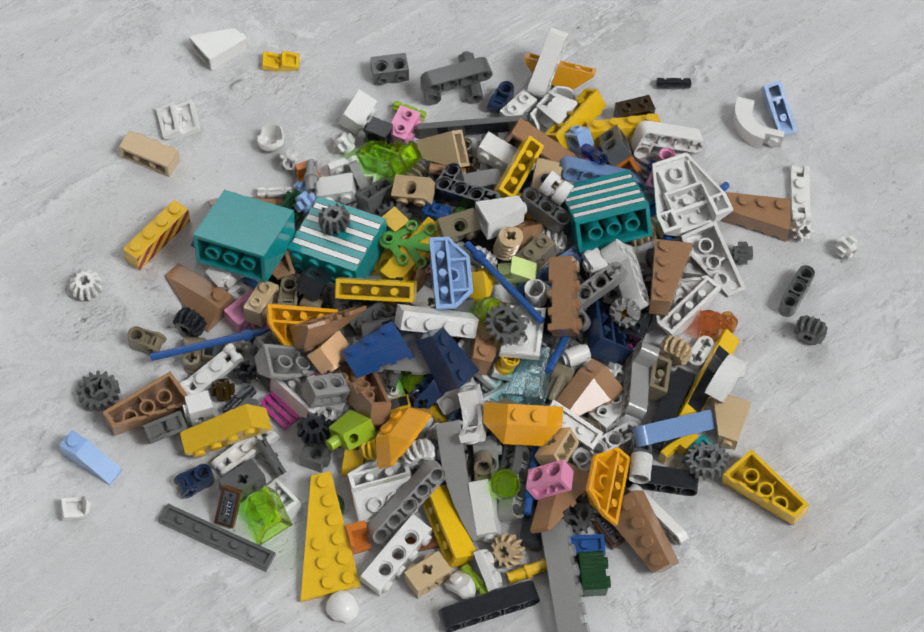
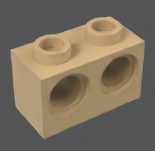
[243,281,280,327]

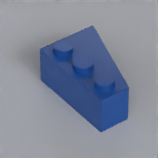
[341,321,414,378]

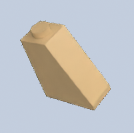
[416,130,470,167]
[710,395,751,450]

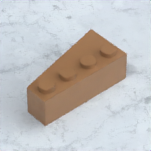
[102,371,188,436]
[615,490,679,573]

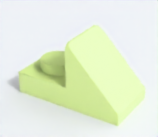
[496,256,537,284]

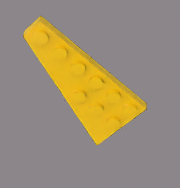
[300,471,361,603]

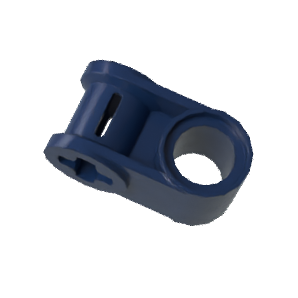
[487,81,514,113]
[409,373,446,409]
[174,464,215,499]

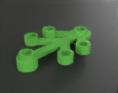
[380,220,437,270]

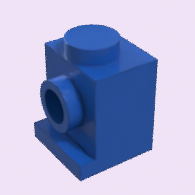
[421,200,452,222]

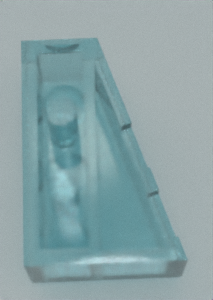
[501,347,552,405]

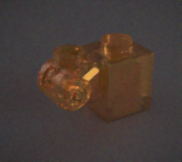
[697,310,738,341]

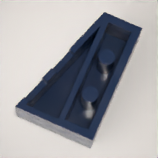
[415,327,480,393]

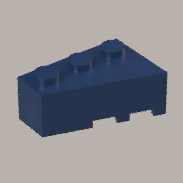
[584,300,633,365]

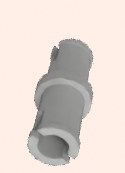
[304,159,319,195]

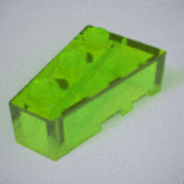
[355,141,423,180]

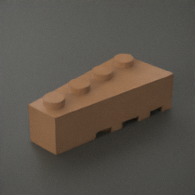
[503,118,581,162]
[719,192,791,242]
[649,239,693,316]
[548,255,582,337]
[469,298,517,376]
[333,364,391,426]

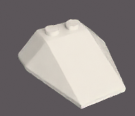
[652,152,733,236]

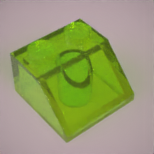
[242,486,293,546]

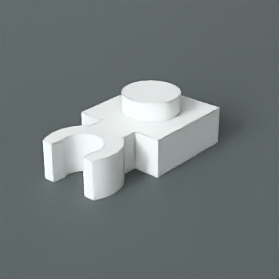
[327,155,359,176]

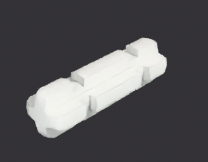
[257,187,293,197]

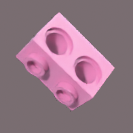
[526,459,574,500]

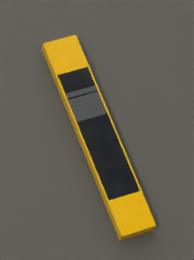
[675,329,740,418]

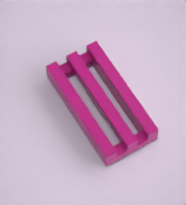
[260,391,300,431]

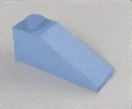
[761,80,797,136]
[59,430,123,485]

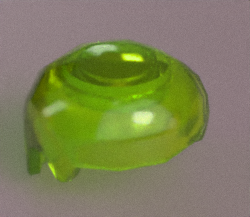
[473,296,503,323]
[489,469,521,500]

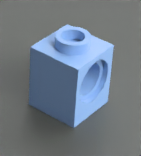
[564,125,595,155]

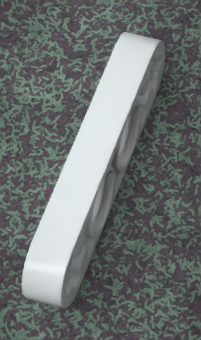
[625,483,688,545]

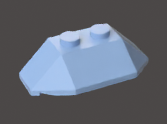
[429,236,473,310]

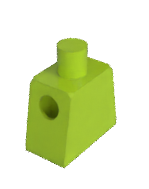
[325,410,377,451]

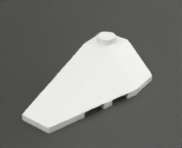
[681,221,746,297]

